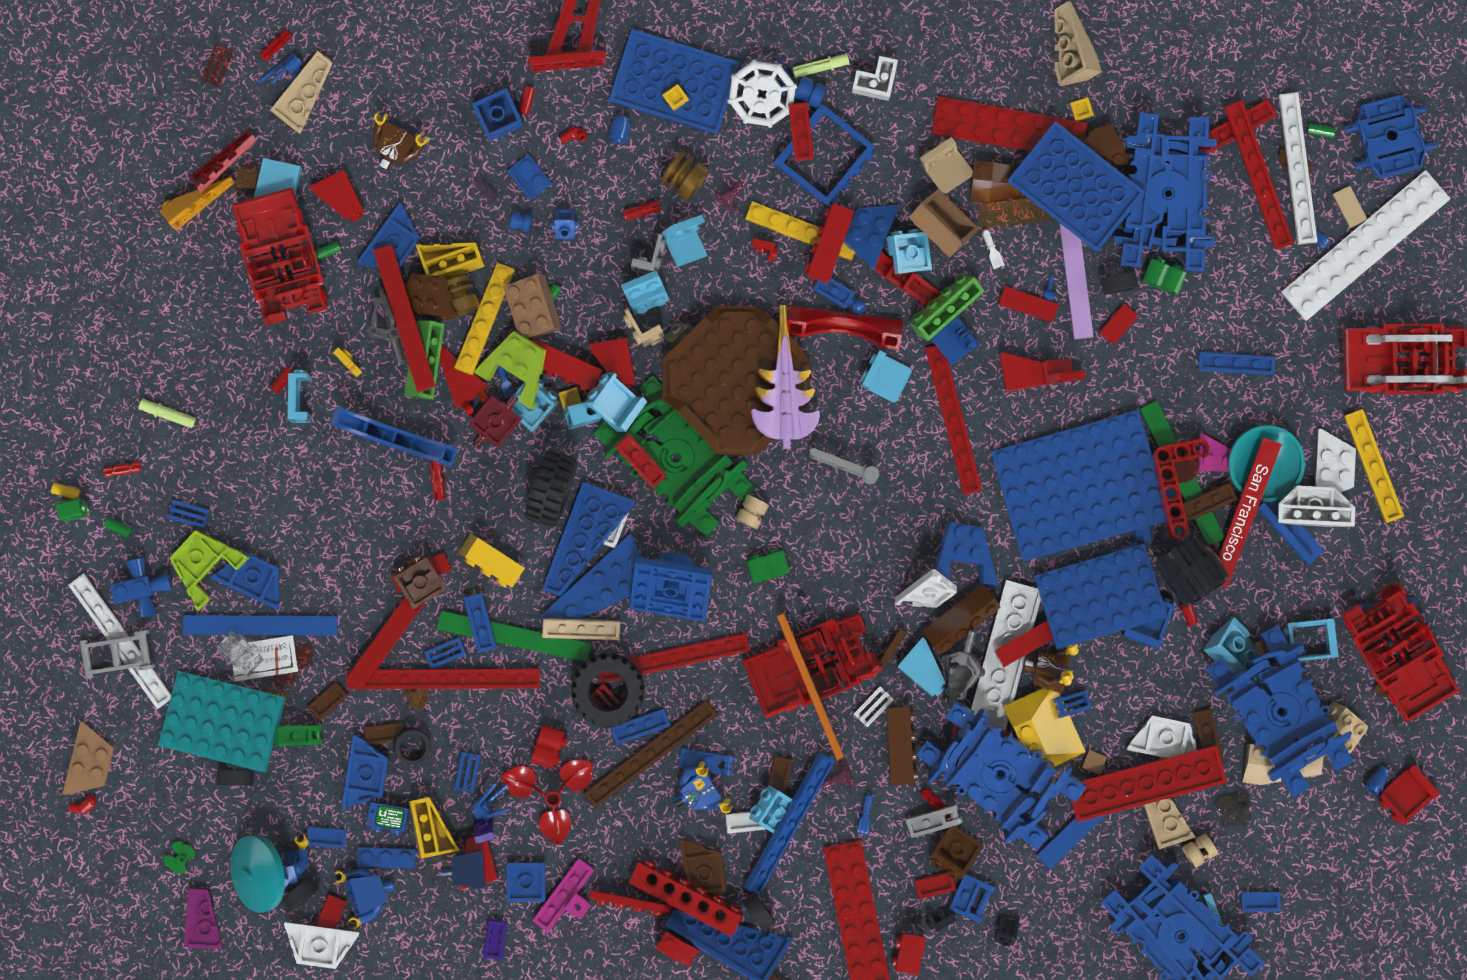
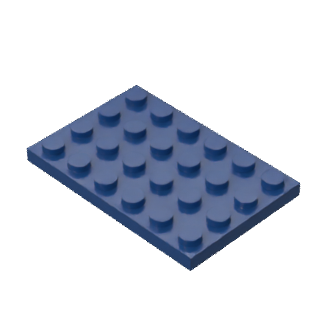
[609,29,740,136]
[1007,121,1145,252]
[1034,544,1168,650]

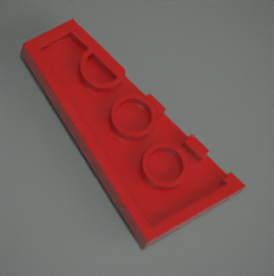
[189,130,256,193]
[589,891,673,916]

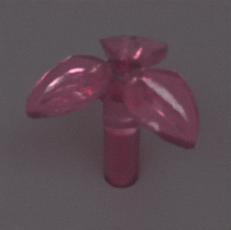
[714,181,745,214]
[822,761,854,794]

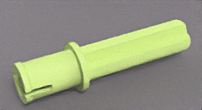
[793,53,850,78]
[139,398,196,428]

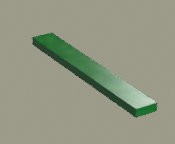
[1139,401,1225,545]
[437,611,591,661]

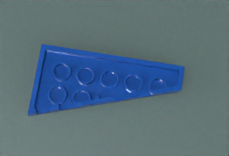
[664,910,793,980]

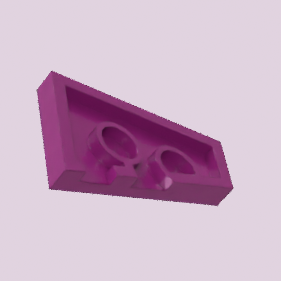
[183,888,223,950]

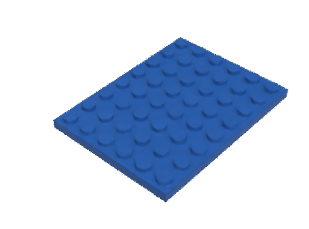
[991,410,1165,562]

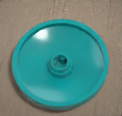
[1228,425,1305,502]
[230,834,285,913]

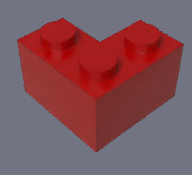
[892,932,926,975]

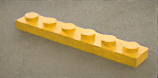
[745,201,855,261]
[454,263,515,376]
[1344,409,1404,524]

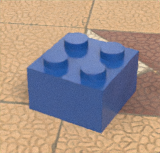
[472,88,524,142]

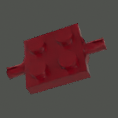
[469,394,523,448]

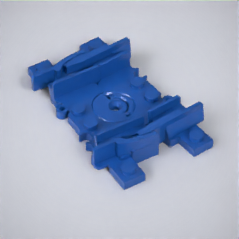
[1113,112,1217,271]
[1205,625,1354,798]
[916,700,1087,850]
[1100,854,1265,980]

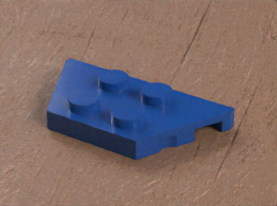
[357,203,421,268]
[844,205,899,270]
[211,551,280,610]
[341,734,389,809]

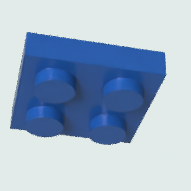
[506,863,546,902]

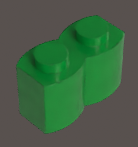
[1141,257,1187,296]
[56,497,90,523]
[746,548,790,584]

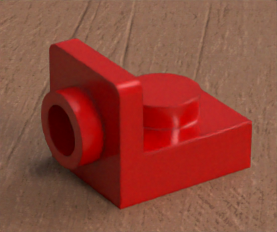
[751,238,778,264]

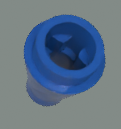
[1364,765,1390,795]

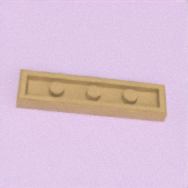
[542,618,620,640]

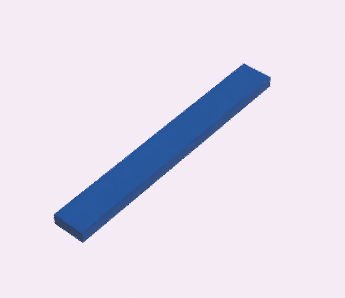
[183,615,338,636]
[743,752,835,896]

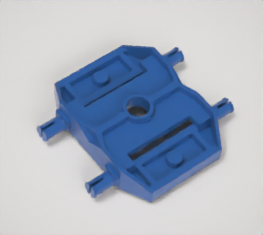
[1343,95,1437,180]

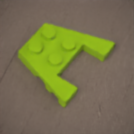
[474,331,546,410]
[170,530,250,611]

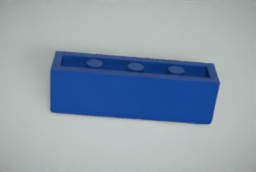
[1257,500,1324,566]

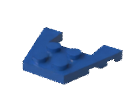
[935,522,998,587]

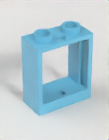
[1283,619,1339,661]

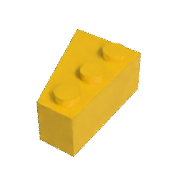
[416,243,485,280]
[458,534,525,587]

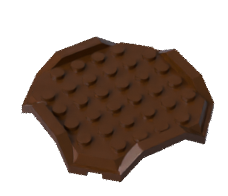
[662,306,810,456]

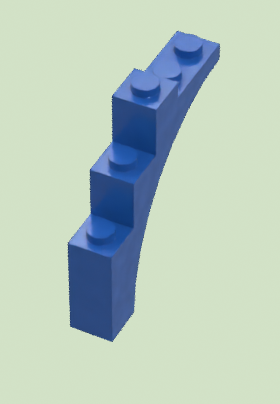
[330,406,458,467]

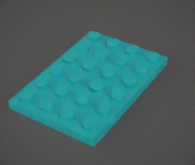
[158,671,286,773]

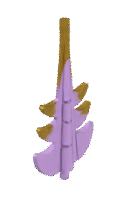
[751,305,820,449]

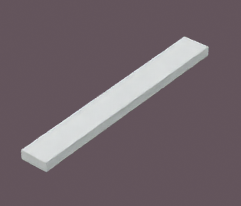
[1278,92,1317,245]
[68,573,171,709]

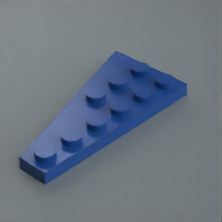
[542,482,637,597]
[541,533,642,619]

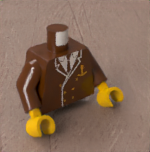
[373,111,430,171]
[1024,644,1078,694]

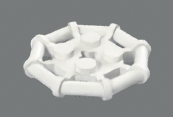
[727,59,797,128]

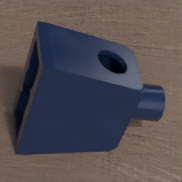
[441,851,485,888]

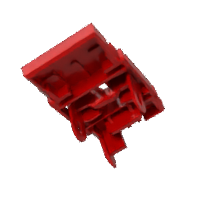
[232,187,328,326]
[1341,582,1460,723]
[742,613,883,719]

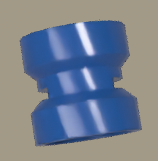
[510,210,532,233]

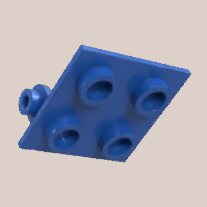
[931,315,980,365]

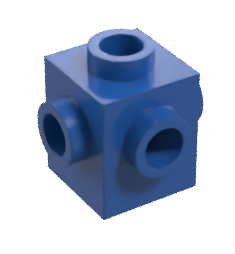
[551,209,579,240]

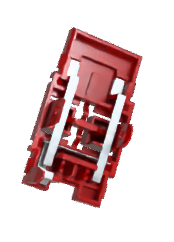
[1343,324,1467,395]

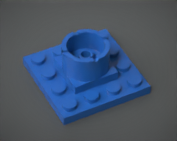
[629,552,713,622]

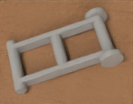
[809,448,879,484]
[80,630,155,679]

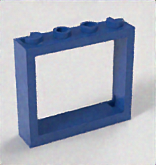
[774,104,876,208]

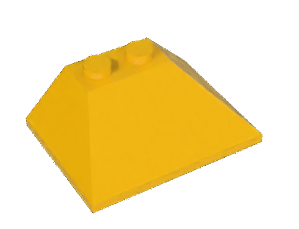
[1002,688,1085,767]

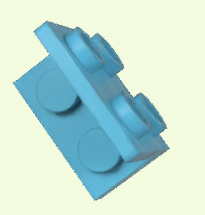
[661,215,707,267]

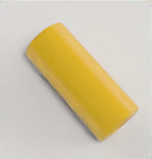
[51,482,81,499]

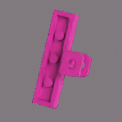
[532,859,595,933]

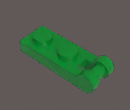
[275,725,323,747]

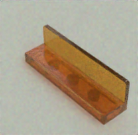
[977,198,1055,230]

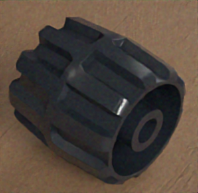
[1156,533,1229,606]

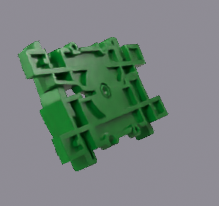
[593,375,756,537]

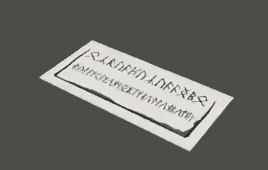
[231,635,298,681]

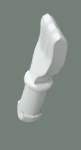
[982,229,1004,269]

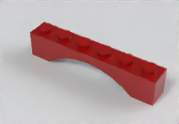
[787,306,903,350]

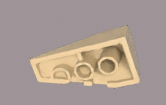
[1055,1,1102,86]
[1242,744,1324,785]

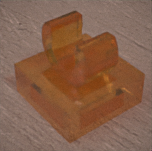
[236,169,258,189]
[405,688,431,712]

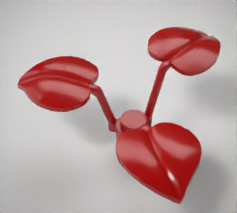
[502,759,593,845]

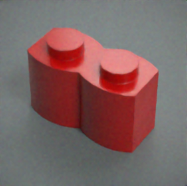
[530,725,568,769]

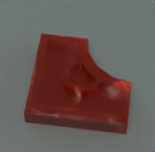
[275,645,314,685]

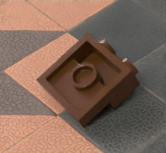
[393,554,446,609]
[929,826,984,880]

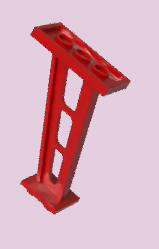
[528,0,607,72]

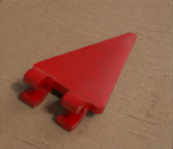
[439,345,489,417]

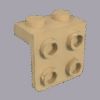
[920,137,973,194]
[623,308,664,347]
[1325,701,1368,754]

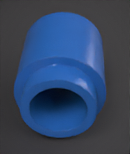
[608,115,631,145]

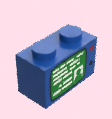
[366,802,410,835]

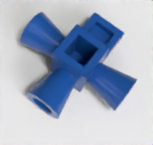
[110,558,172,619]

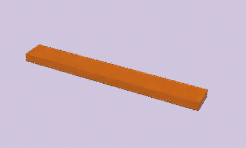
[777,614,844,761]

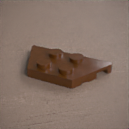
[406,273,459,319]
[680,839,728,908]

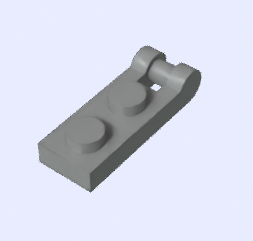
[906,803,963,838]

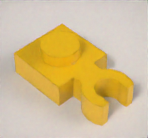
[333,347,362,377]

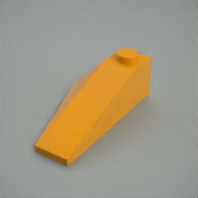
[160,177,235,231]

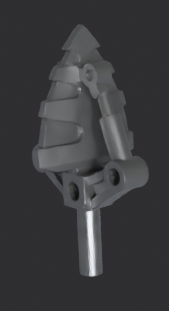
[368,286,405,363]
[941,630,985,708]

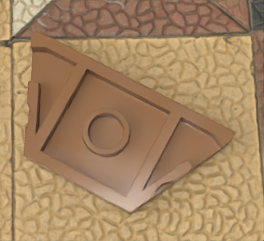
[62,722,114,795]

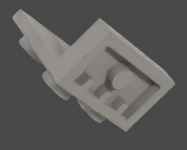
[631,234,666,274]

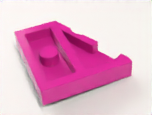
[1198,434,1230,472]

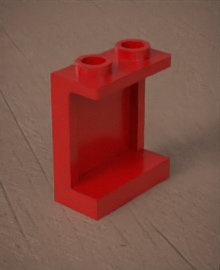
[1377,765,1440,825]

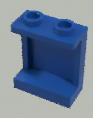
[1122,597,1176,649]

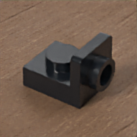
[925,912,957,932]
[995,913,1020,946]

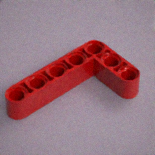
[1152,439,1210,541]

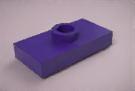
[473,817,495,843]
[483,919,508,961]

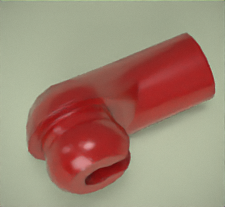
[558,127,587,144]
[68,795,96,814]

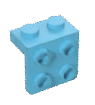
[861,351,912,403]

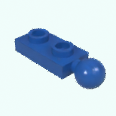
[813,278,866,314]

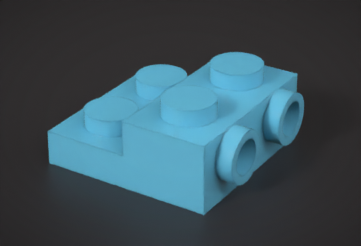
[887,229,932,274]
[621,270,670,315]
[511,378,560,432]
[749,785,792,833]

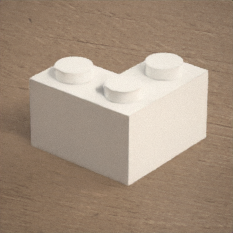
[852,56,898,101]

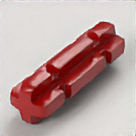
[259,30,292,61]
[103,461,142,478]
[920,788,951,819]

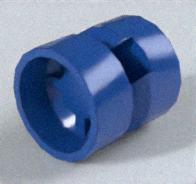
[794,76,828,109]

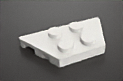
[1315,429,1356,493]
[895,569,957,608]
[1126,716,1197,758]
[284,922,359,969]

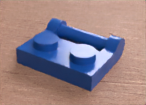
[949,874,996,923]

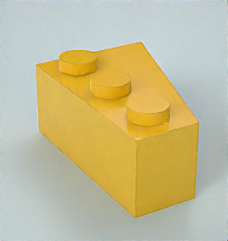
[409,797,460,859]

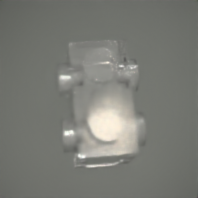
[216,631,263,676]

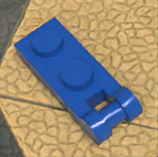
[678,749,735,776]

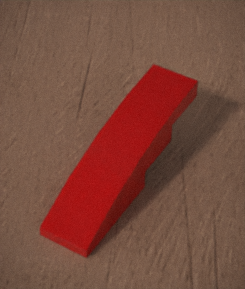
[866,252,941,307]

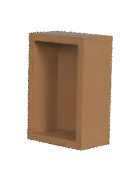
[909,189,979,257]
[503,274,562,340]

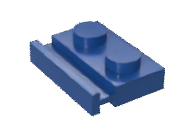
[507,154,552,201]

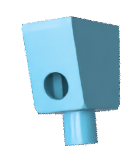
[564,402,602,430]

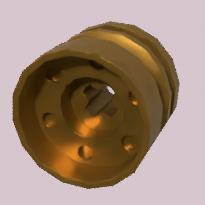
[660,150,710,202]
[442,275,480,321]

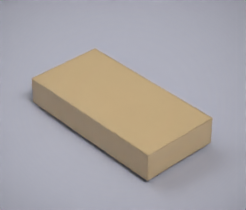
[1333,186,1367,229]

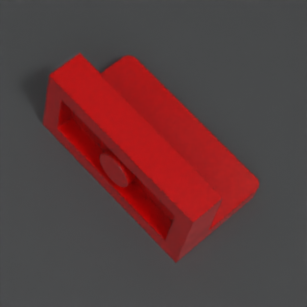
[1043,359,1086,384]

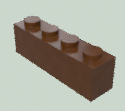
[922,584,1001,655]
[886,707,917,785]

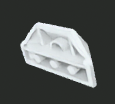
[1278,486,1355,527]

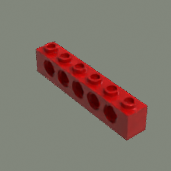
[629,859,745,937]

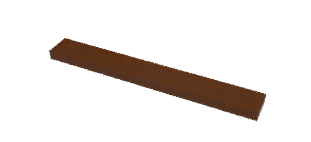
[584,700,718,809]

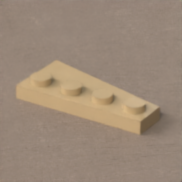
[270,51,333,134]
[1144,798,1195,849]

